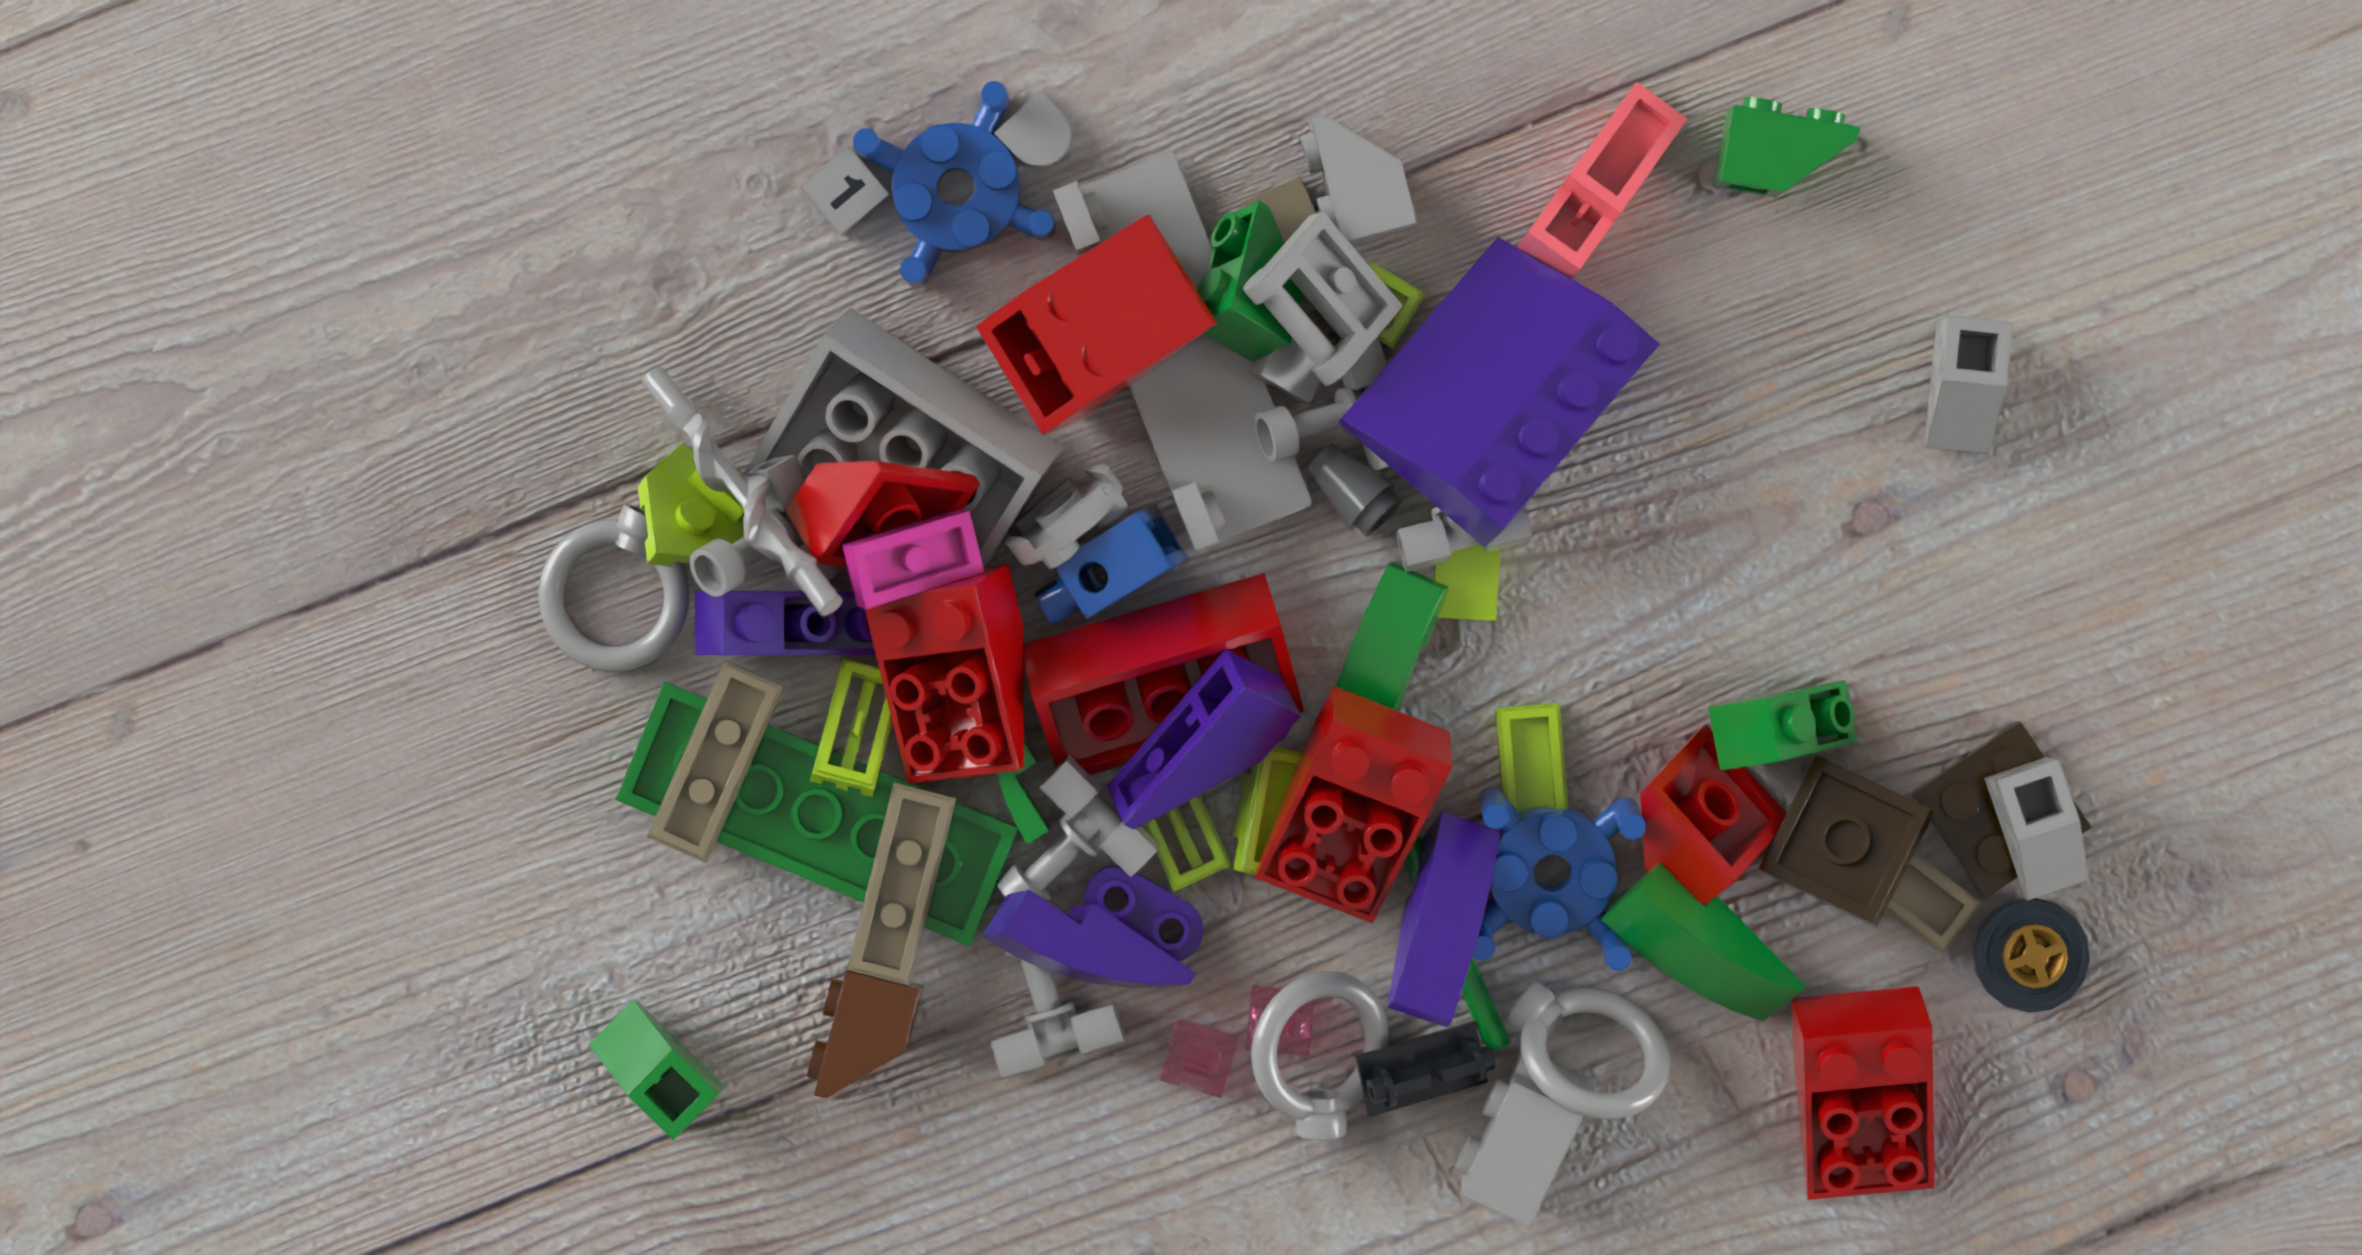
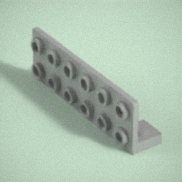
[1053,151,1312,552]

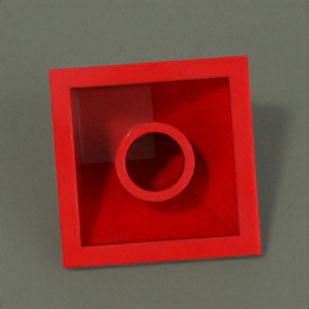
[785,461,980,568]
[1640,724,1787,905]

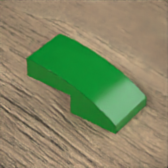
[1336,562,1449,710]
[997,739,1050,844]

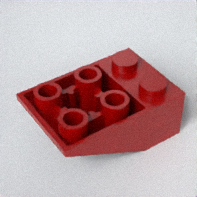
[975,214,1217,435]
[865,564,1024,783]
[1255,686,1453,924]
[1791,986,1935,1200]

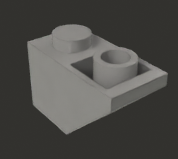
[1300,114,1417,244]
[1924,316,2013,454]
[1984,758,2089,900]

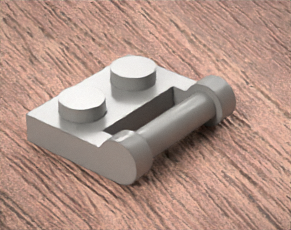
[1243,211,1403,386]

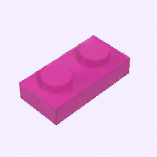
[842,508,984,609]

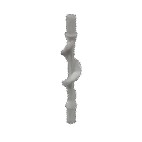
[643,367,842,616]

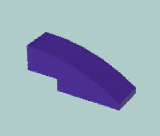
[1387,811,1501,1028]
[982,890,1196,988]

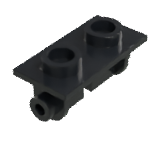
[1355,1021,1495,1117]

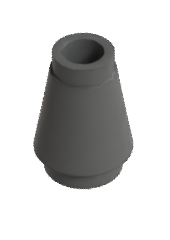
[1307,443,1402,537]

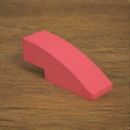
[1517,82,1688,279]

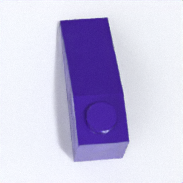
[1107,649,1301,830]

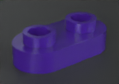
[1084,865,1203,961]

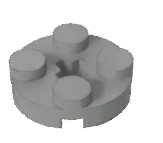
[1005,464,1128,569]

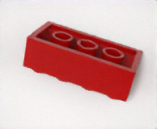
[1023,573,1304,775]

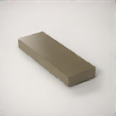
[647,661,785,863]
[847,782,957,985]

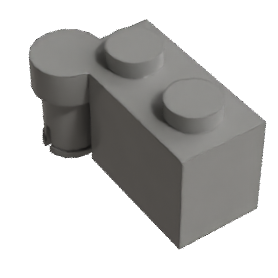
[1455,1049,1594,1227]

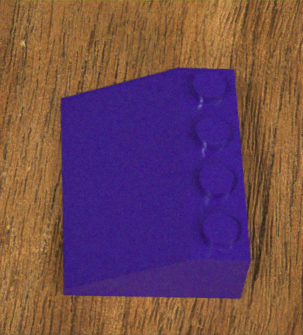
[1339,237,1660,548]

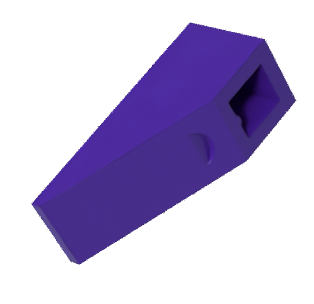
[695,591,876,655]

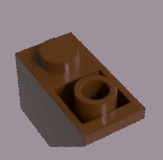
[807,970,924,1098]

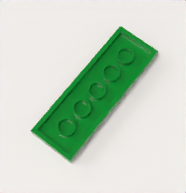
[615,681,1019,947]

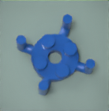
[853,81,1056,287]
[1473,787,1646,971]

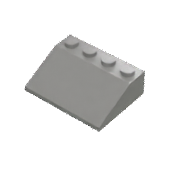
[743,308,1063,567]

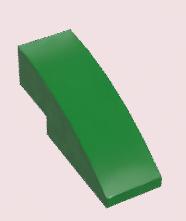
[1601,862,1806,1021]

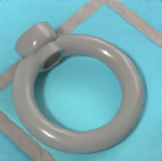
[538,504,689,672]
[1251,971,1390,1140]
[1507,981,1671,1119]

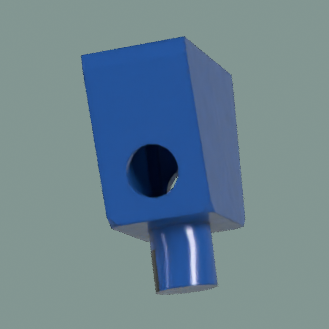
[1034,505,1189,624]

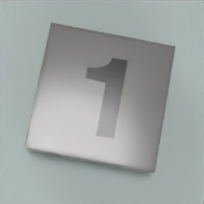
[800,145,891,237]

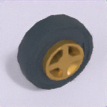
[1973,898,2090,1013]

